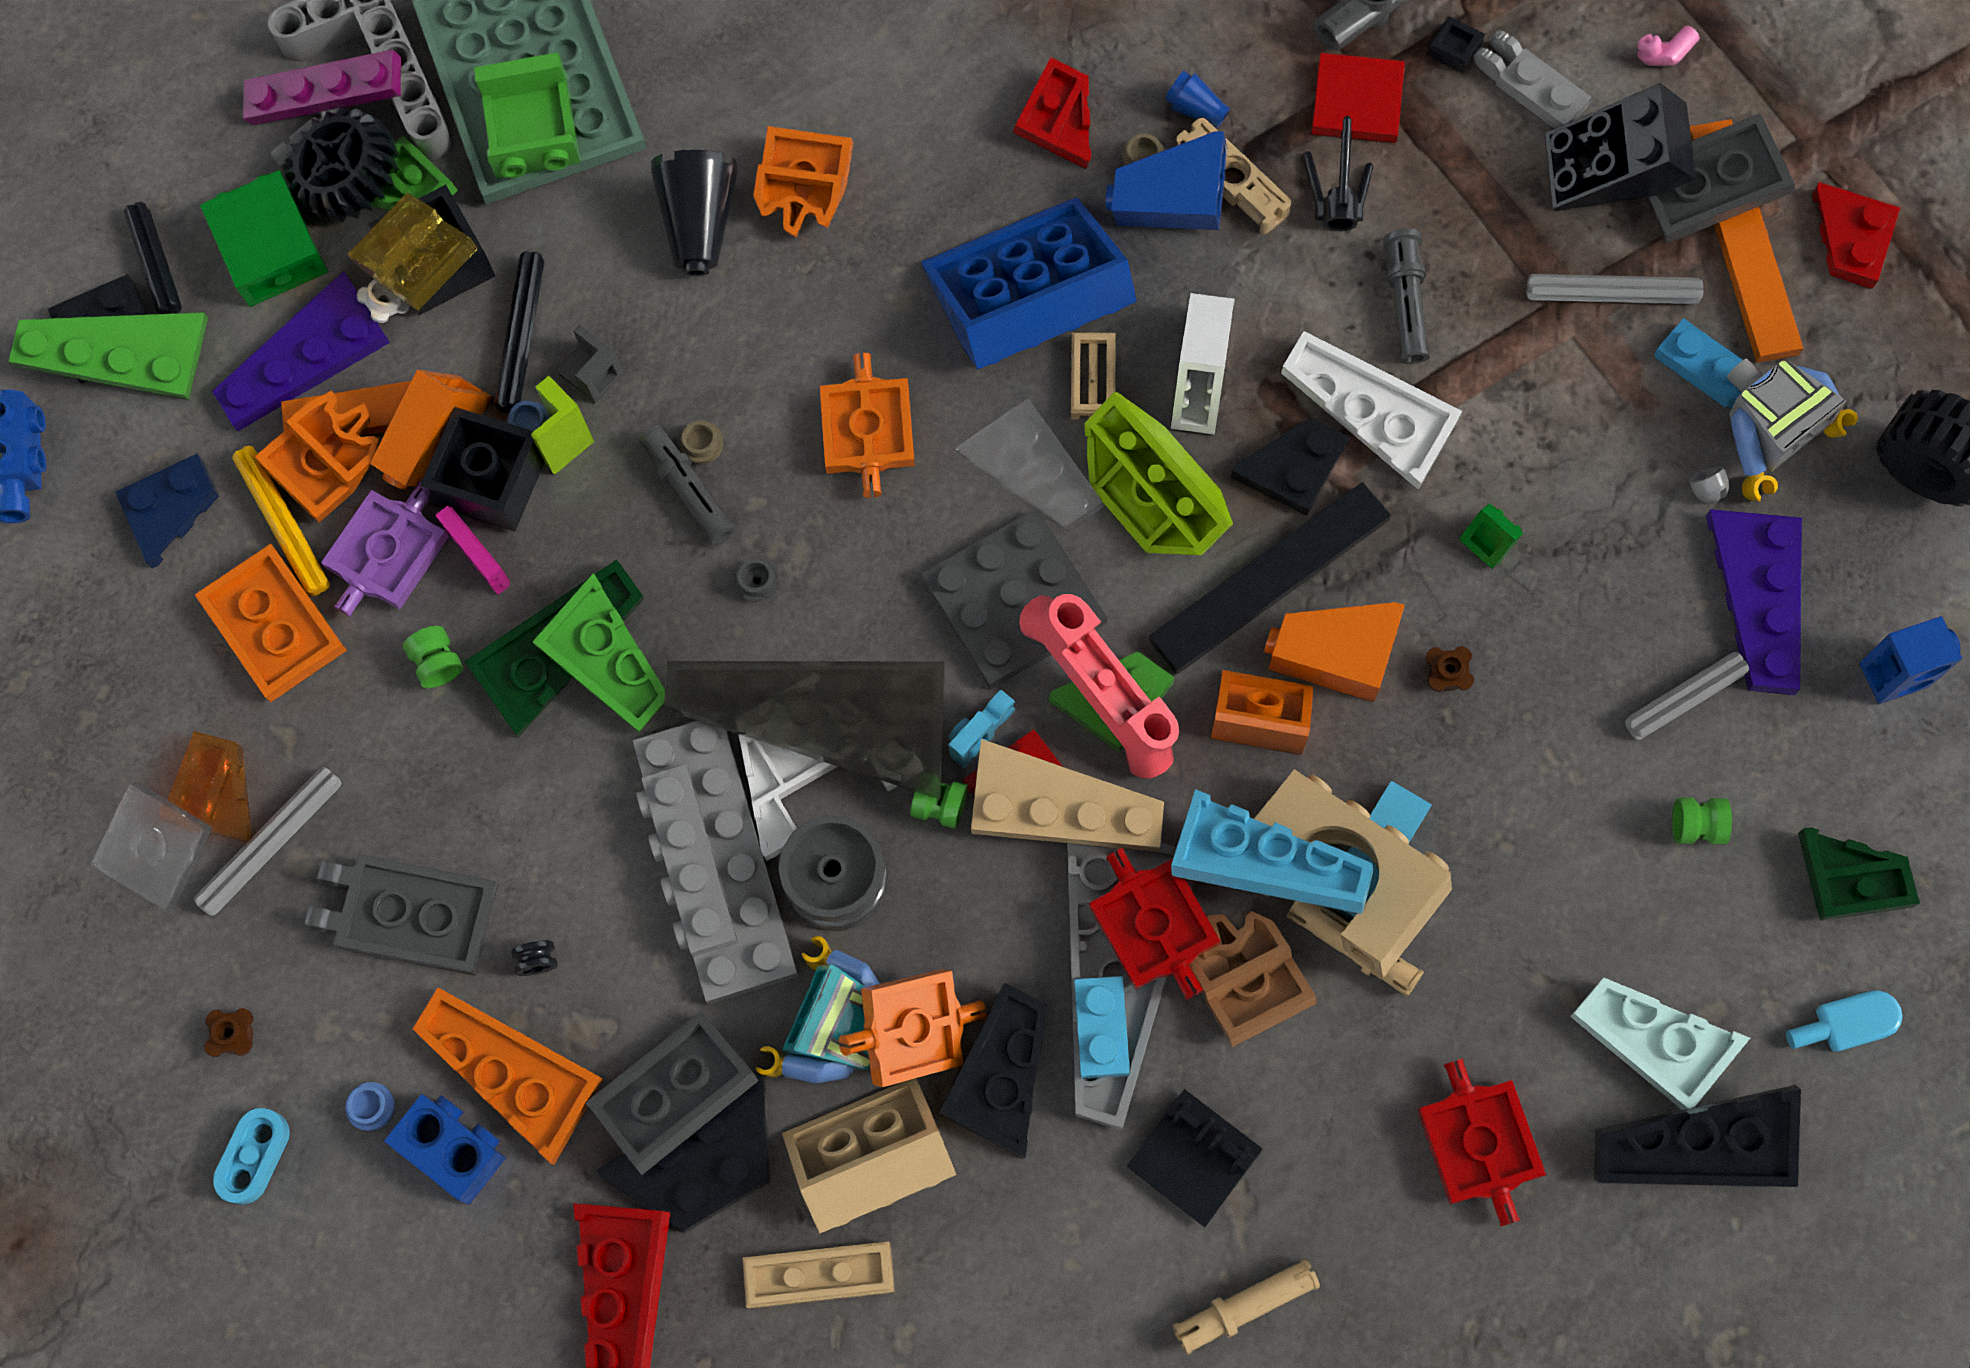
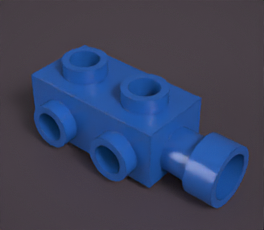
[0,389,47,523]

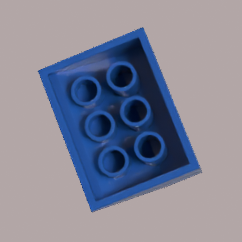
[921,197,1137,370]

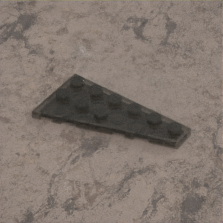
[664,661,945,800]

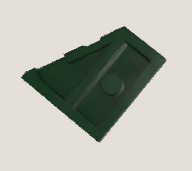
[1798,827,1920,921]

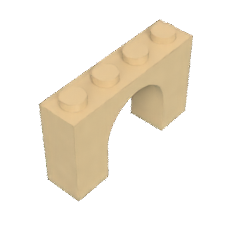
[1254,769,1452,978]

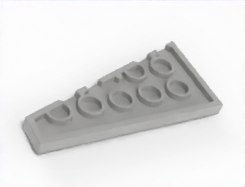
[1067,843,1195,1131]

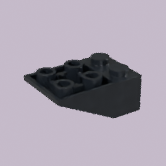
[1545,83,1696,211]

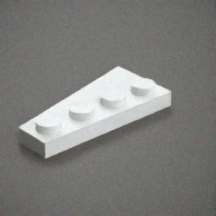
[1281,331,1462,490]

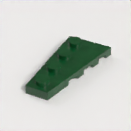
[465,559,644,738]

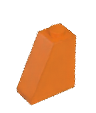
[370,369,493,490]
[1264,602,1405,702]

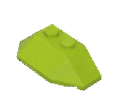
[1084,392,1233,556]

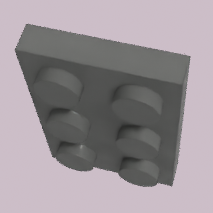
[1646,113,1795,243]
[585,1011,758,1175]

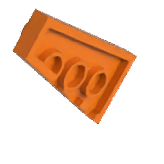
[413,987,604,1165]

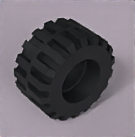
[1876,389,1970,507]

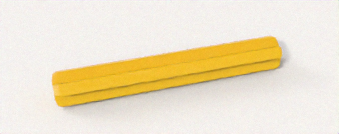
[232,445,330,597]

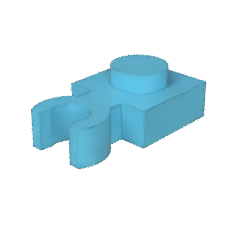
[948,690,1015,768]

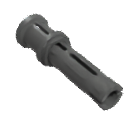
[1383,229,1430,364]

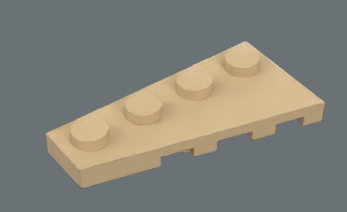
[971,739,1164,852]

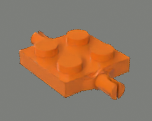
[820,353,915,498]
[838,969,987,1087]

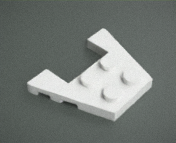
[736,674,924,861]

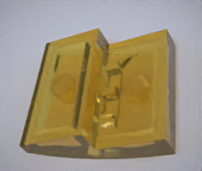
[347,192,478,311]

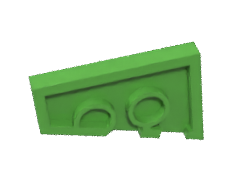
[533,573,669,733]

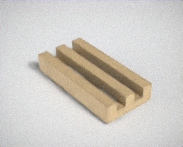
[1071,333,1116,419]

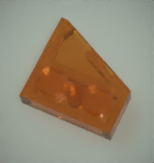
[161,731,252,843]

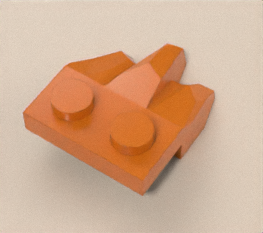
[753,126,854,238]
[254,391,379,523]

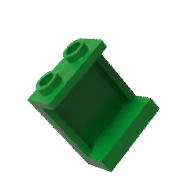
[200,170,329,307]

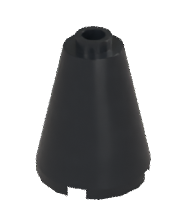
[651,150,738,276]

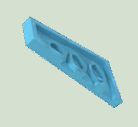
[1171,789,1373,914]

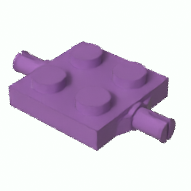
[321,481,449,617]

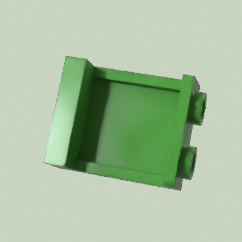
[474,52,580,179]

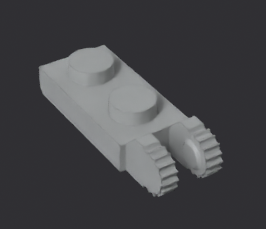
[1473,30,1592,129]

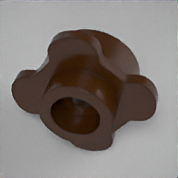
[1426,646,1474,692]
[204,1008,254,1057]

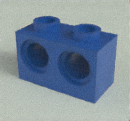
[1859,616,1963,705]
[384,1094,507,1205]

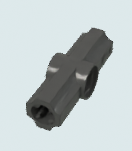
[1314,0,1406,52]

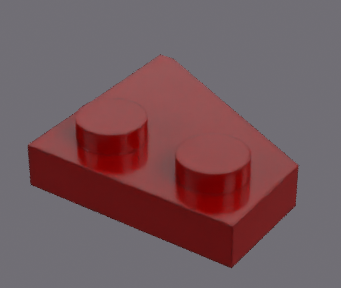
[1013,57,1092,169]

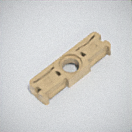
[1176,118,1291,234]

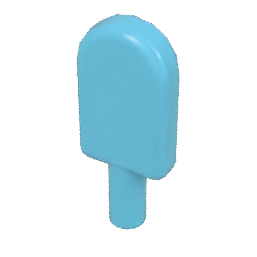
[1786,990,1903,1052]

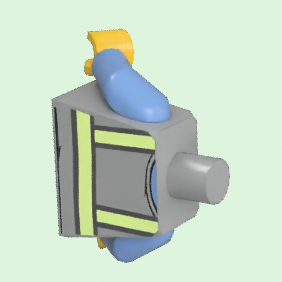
[1727,359,1858,502]

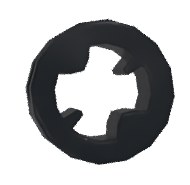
[511,940,558,976]

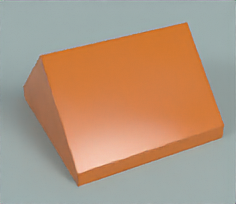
[1210,670,1313,755]

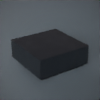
[1426,16,1486,74]

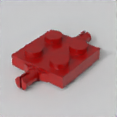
[1089,848,1220,1000]
[1417,1059,1546,1227]

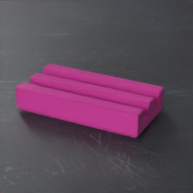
[435,506,510,595]

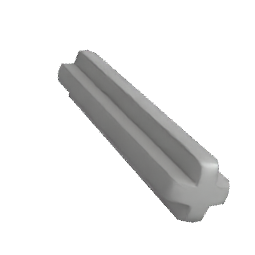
[1624,652,1749,740]

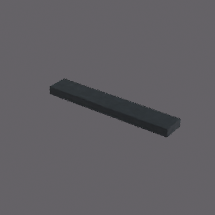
[1149,482,1391,675]

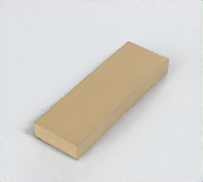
[742,1241,895,1309]

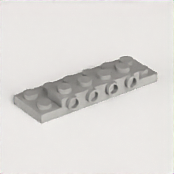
[632,713,799,1005]

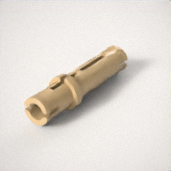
[1286,901,1424,998]
[1172,1258,1320,1355]

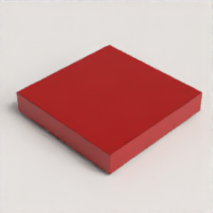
[1311,53,1405,143]

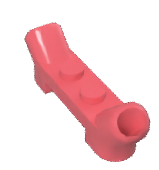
[1019,594,1179,779]

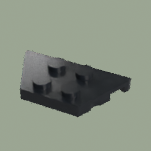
[597,1073,770,1233]

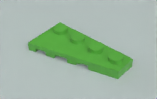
[8,313,208,400]

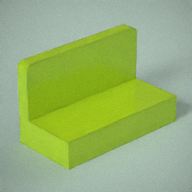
[531,376,594,474]

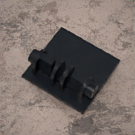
[1126,1089,1263,1228]

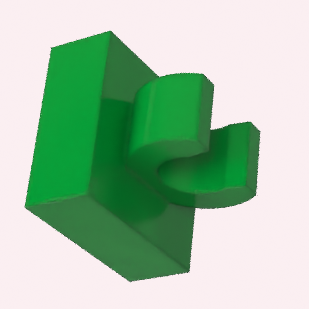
[1459,503,1524,569]

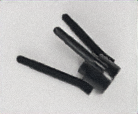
[1303,116,1373,232]

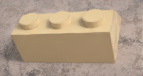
[782,1078,956,1233]

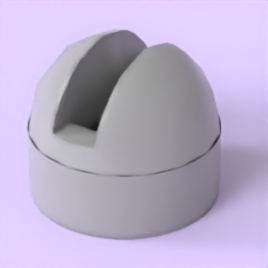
[1688,466,1729,504]

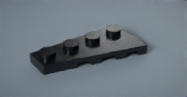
[1594,1085,1801,1187]

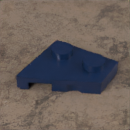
[115,454,219,568]

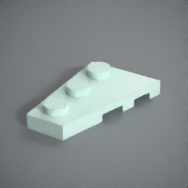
[1570,978,1750,1110]

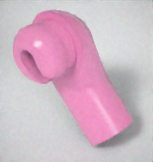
[1637,26,1699,66]

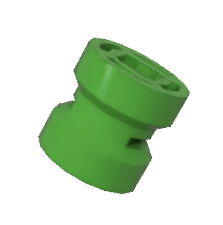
[403,626,464,689]
[910,772,968,830]
[1672,797,1732,845]

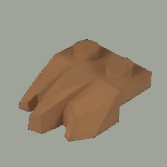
[1190,911,1317,1047]

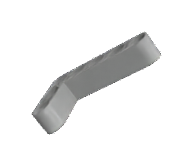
[267,0,453,161]

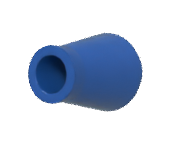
[1165,71,1231,129]

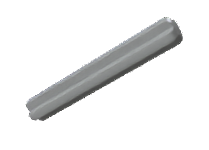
[1526,274,1704,304]
[194,767,341,916]

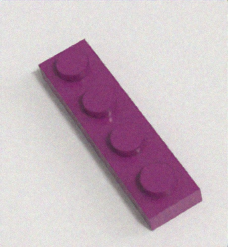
[243,50,401,126]

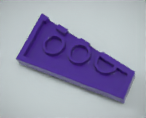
[212,271,390,431]
[1706,509,1802,695]

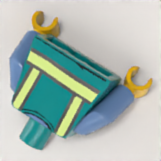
[755,936,880,1084]

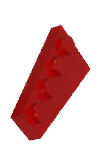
[573,1203,670,1368]

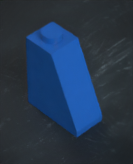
[1106,131,1228,230]

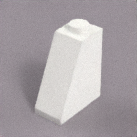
[1171,293,1234,435]

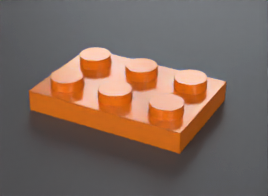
[195,544,347,703]

